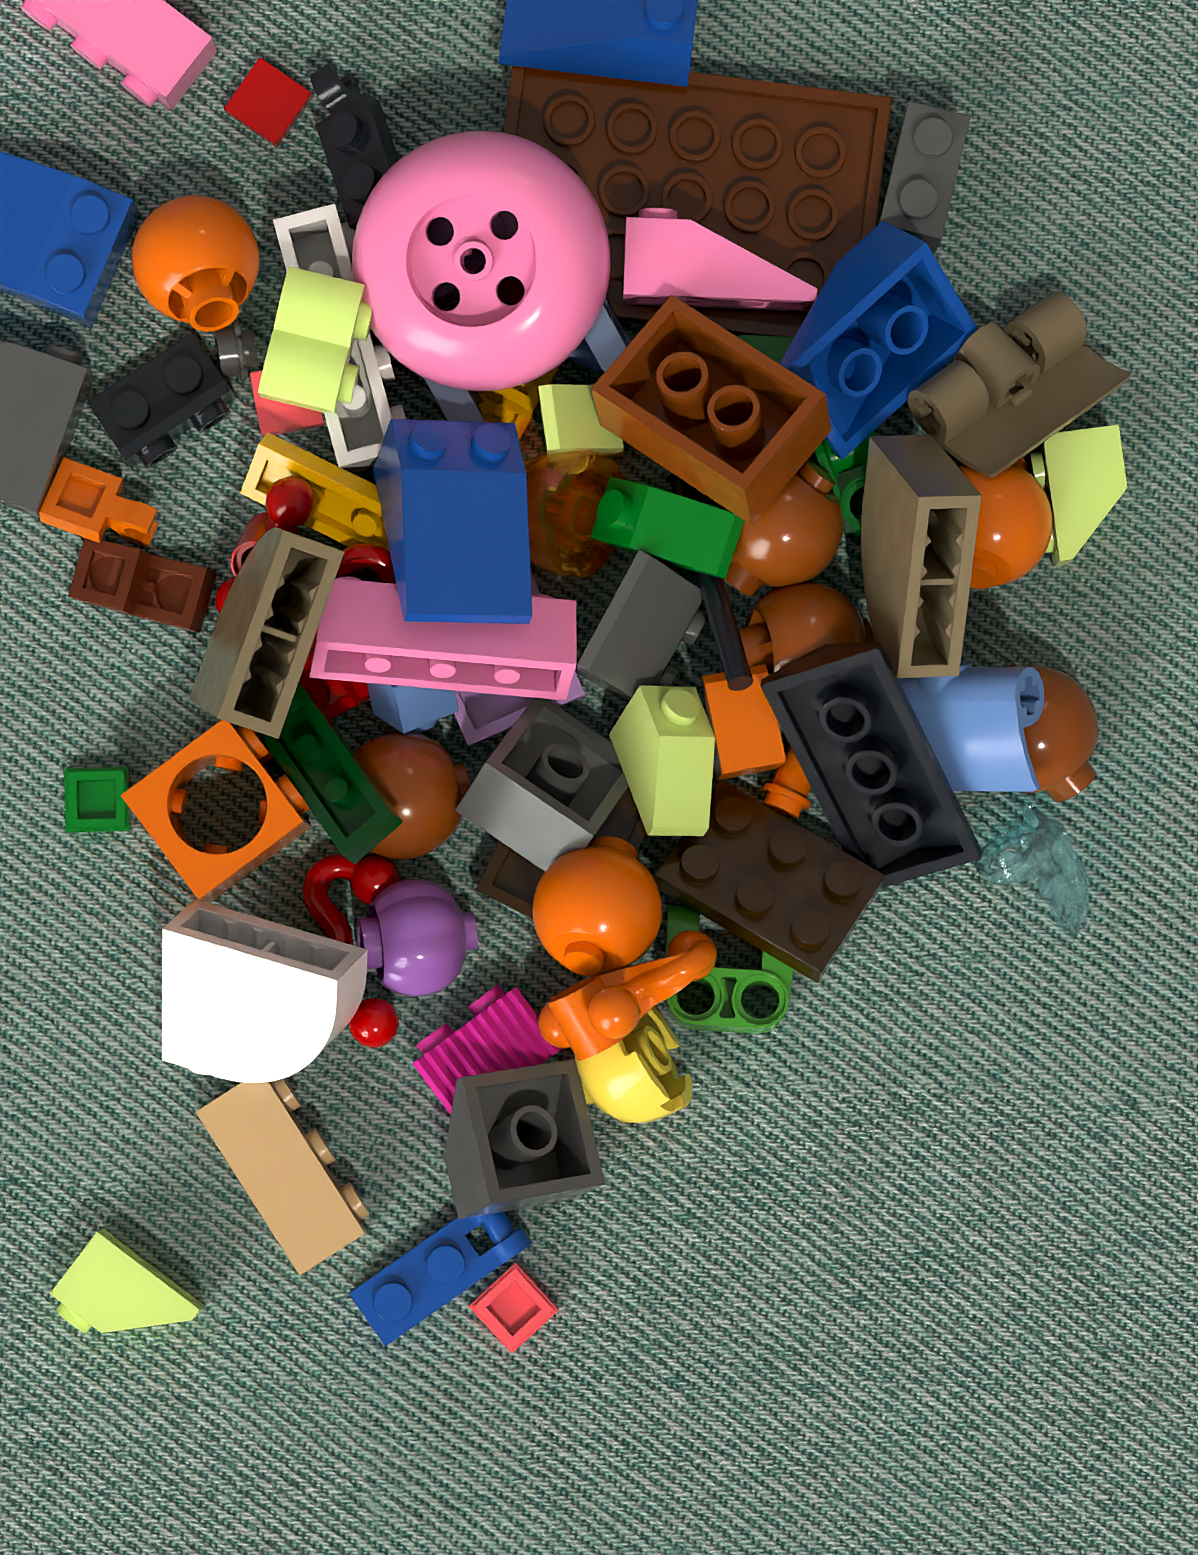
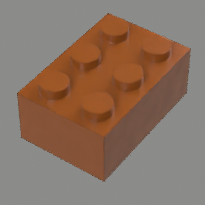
[591,295,831,525]

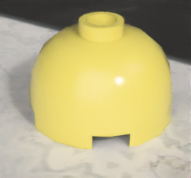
[575,1006,692,1123]

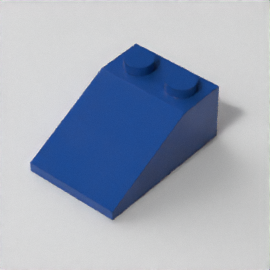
[498,0,698,87]
[0,151,140,329]
[780,221,978,460]
[373,419,532,624]

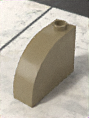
[861,435,982,678]
[189,528,344,739]

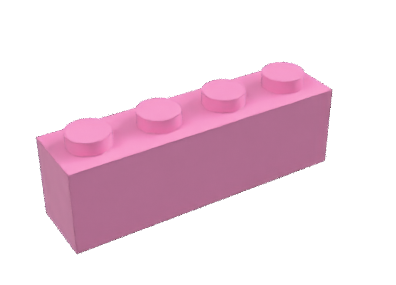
[20,0,217,111]
[309,576,577,700]

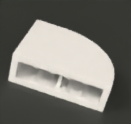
[162,899,368,1083]

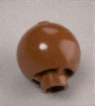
[717,460,843,597]
[739,581,874,675]
[1003,664,1098,803]
[355,731,470,859]

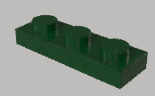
[257,682,403,864]

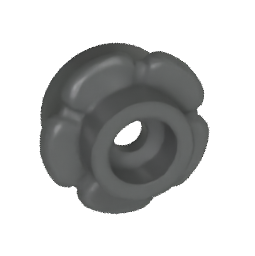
[214,319,258,381]

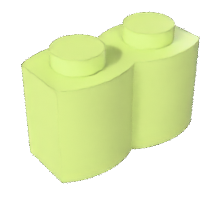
[258,266,373,416]

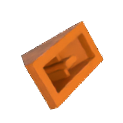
[702,664,786,781]

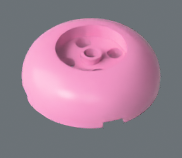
[352,131,610,391]

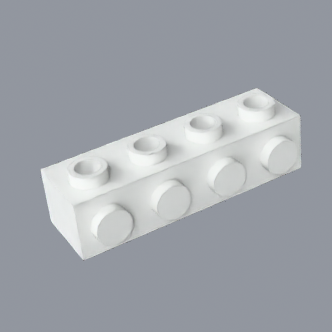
[273,204,406,474]

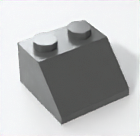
[577,550,708,702]
[455,698,629,871]
[444,1059,605,1220]

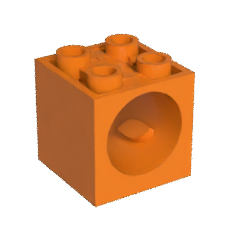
[121,720,311,903]

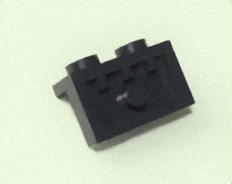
[87,332,237,468]

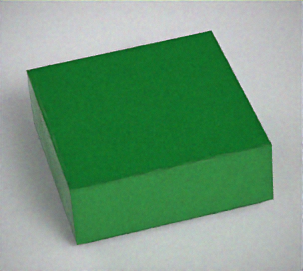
[64,767,132,833]

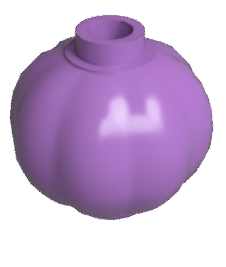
[356,879,478,997]

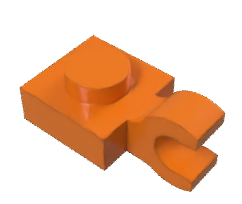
[39,457,158,547]

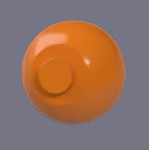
[131,195,260,332]
[958,457,1053,589]
[532,836,662,976]

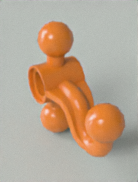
[537,930,717,1061]

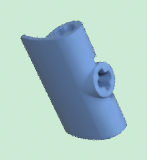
[898,660,1045,792]

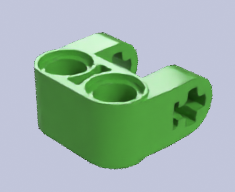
[665,905,794,1034]

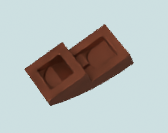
[68,538,217,633]

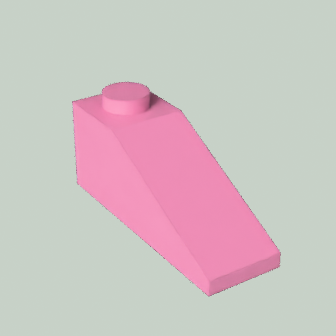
[623,208,817,312]

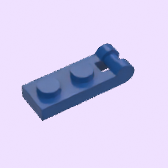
[349,1212,533,1346]

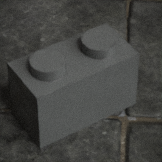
[877,101,971,253]

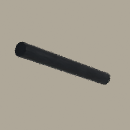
[669,473,753,691]

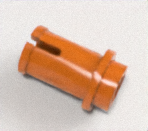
[762,744,811,819]

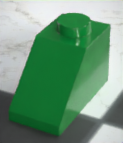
[590,477,744,579]

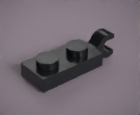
[310,62,399,231]

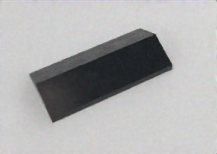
[760,642,983,888]

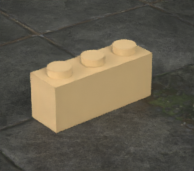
[196,1078,370,1276]

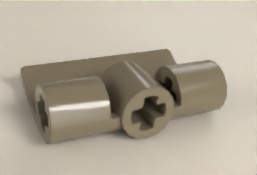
[908,291,1131,478]

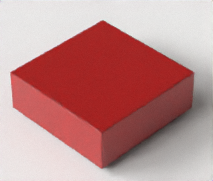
[224,57,313,148]

